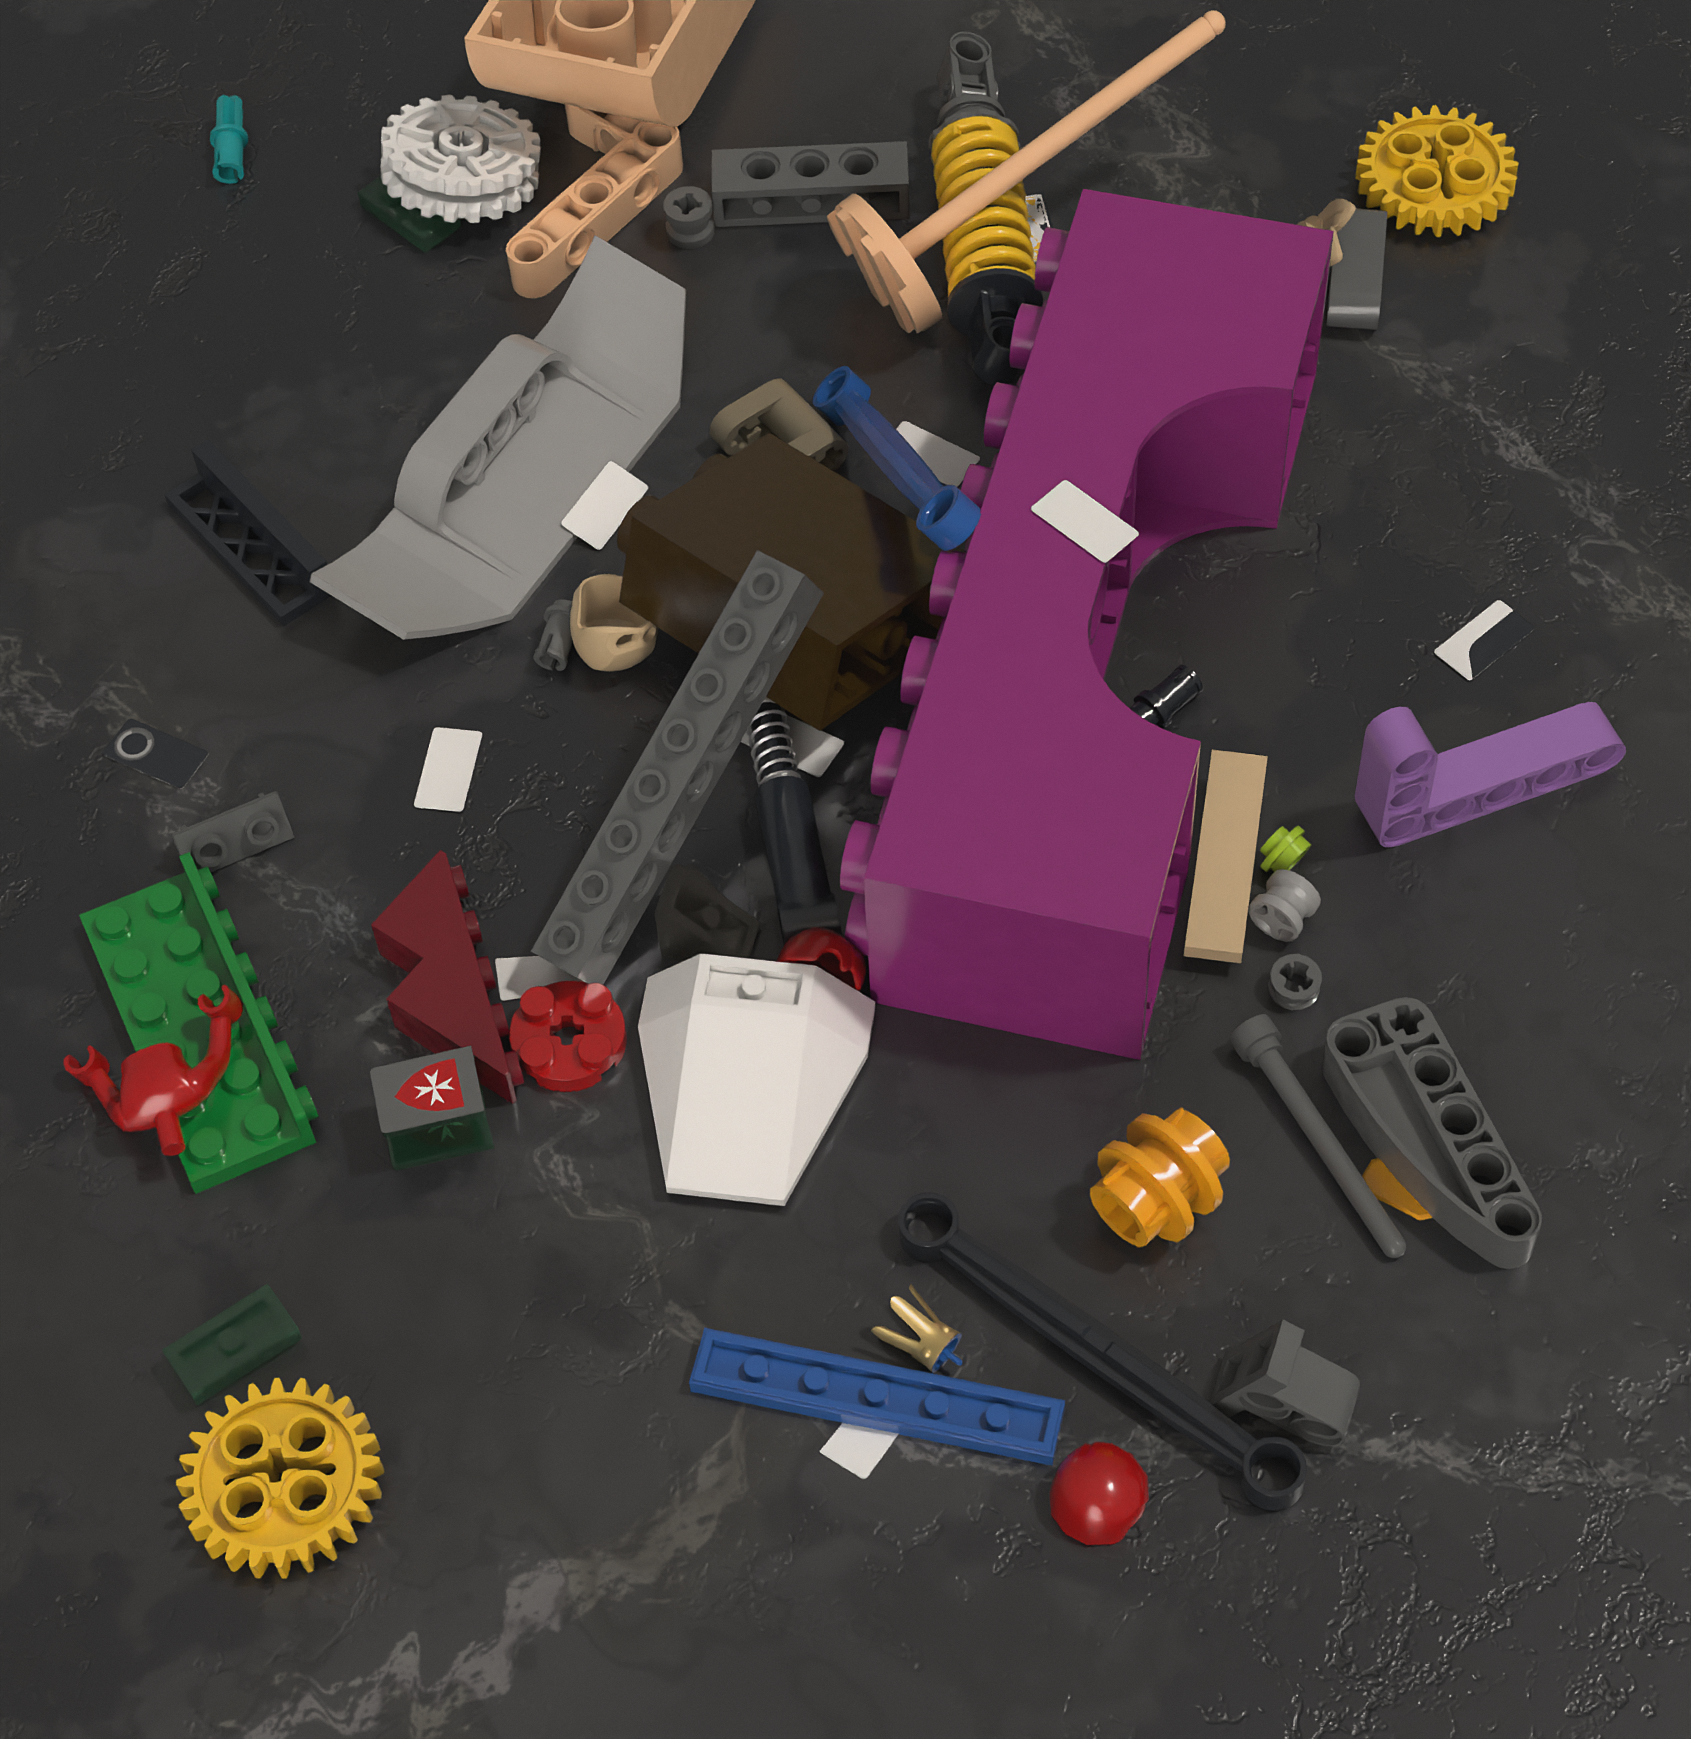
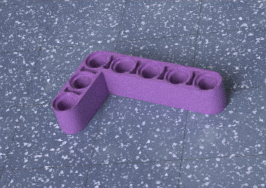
[1355,702,1626,847]

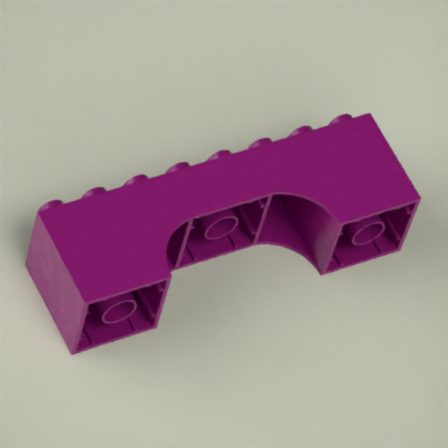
[840,189,1334,1060]

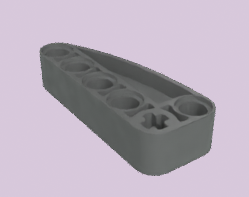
[1321,997,1542,1269]

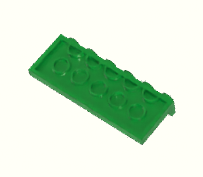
[79,852,319,1194]

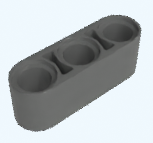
[1326,209,1387,330]

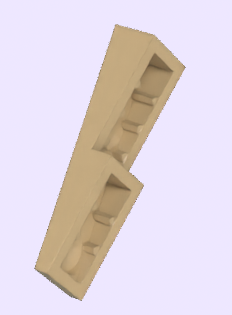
[1184,750,1268,963]

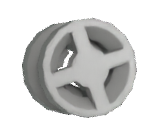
[1248,869,1321,942]

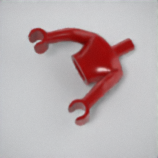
[64,984,243,1156]

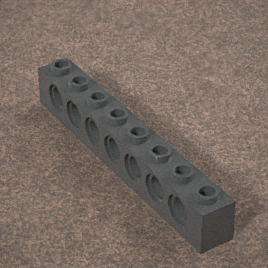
[531,550,824,985]

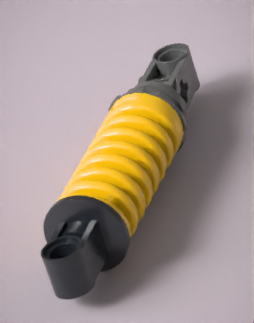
[928,31,1044,385]

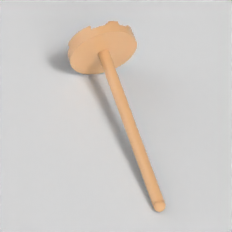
[827,10,1226,334]

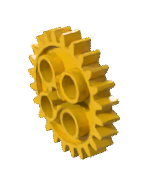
[1355,105,1518,237]
[176,1377,384,1579]

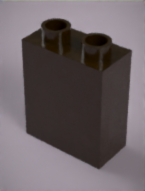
[617,433,967,731]

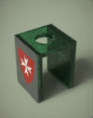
[370,1046,495,1170]

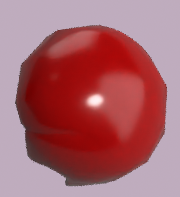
[776,927,866,992]
[1050,1442,1149,1545]

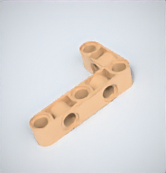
[506,104,683,298]

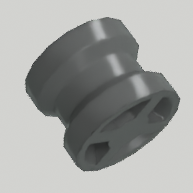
[663,186,714,249]

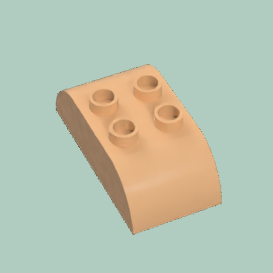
[464,0,756,127]

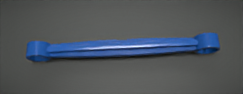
[813,366,981,551]

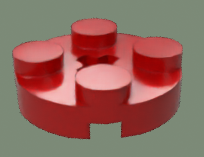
[509,981,627,1092]

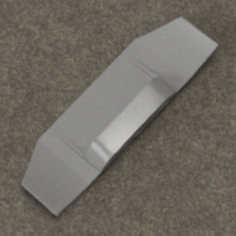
[310,235,686,640]

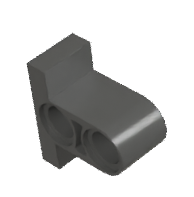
[1209,1319,1361,1446]

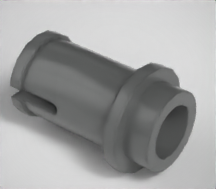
[533,599,573,671]

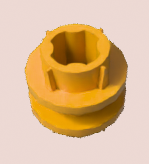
[1090,1108,1230,1248]

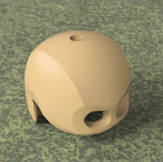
[570,574,658,671]

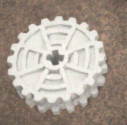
[381,95,541,223]

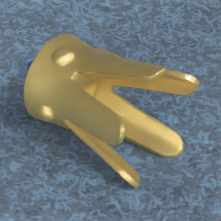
[871,1284,963,1373]

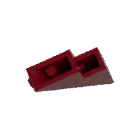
[371,850,525,1104]

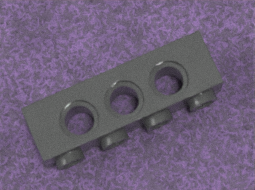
[712,141,910,227]

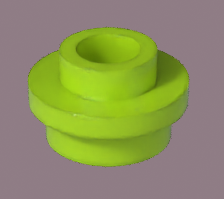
[1260,825,1312,873]

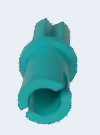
[210,95,248,184]

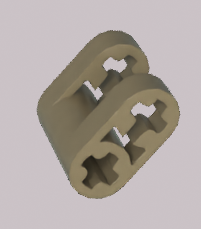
[709,379,849,471]

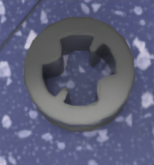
[1268,954,1322,1010]

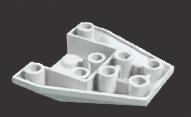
[638,954,875,1206]

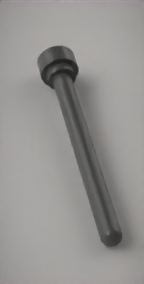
[1229,1014,1406,1258]

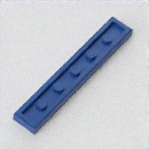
[689,1328,1065,1466]

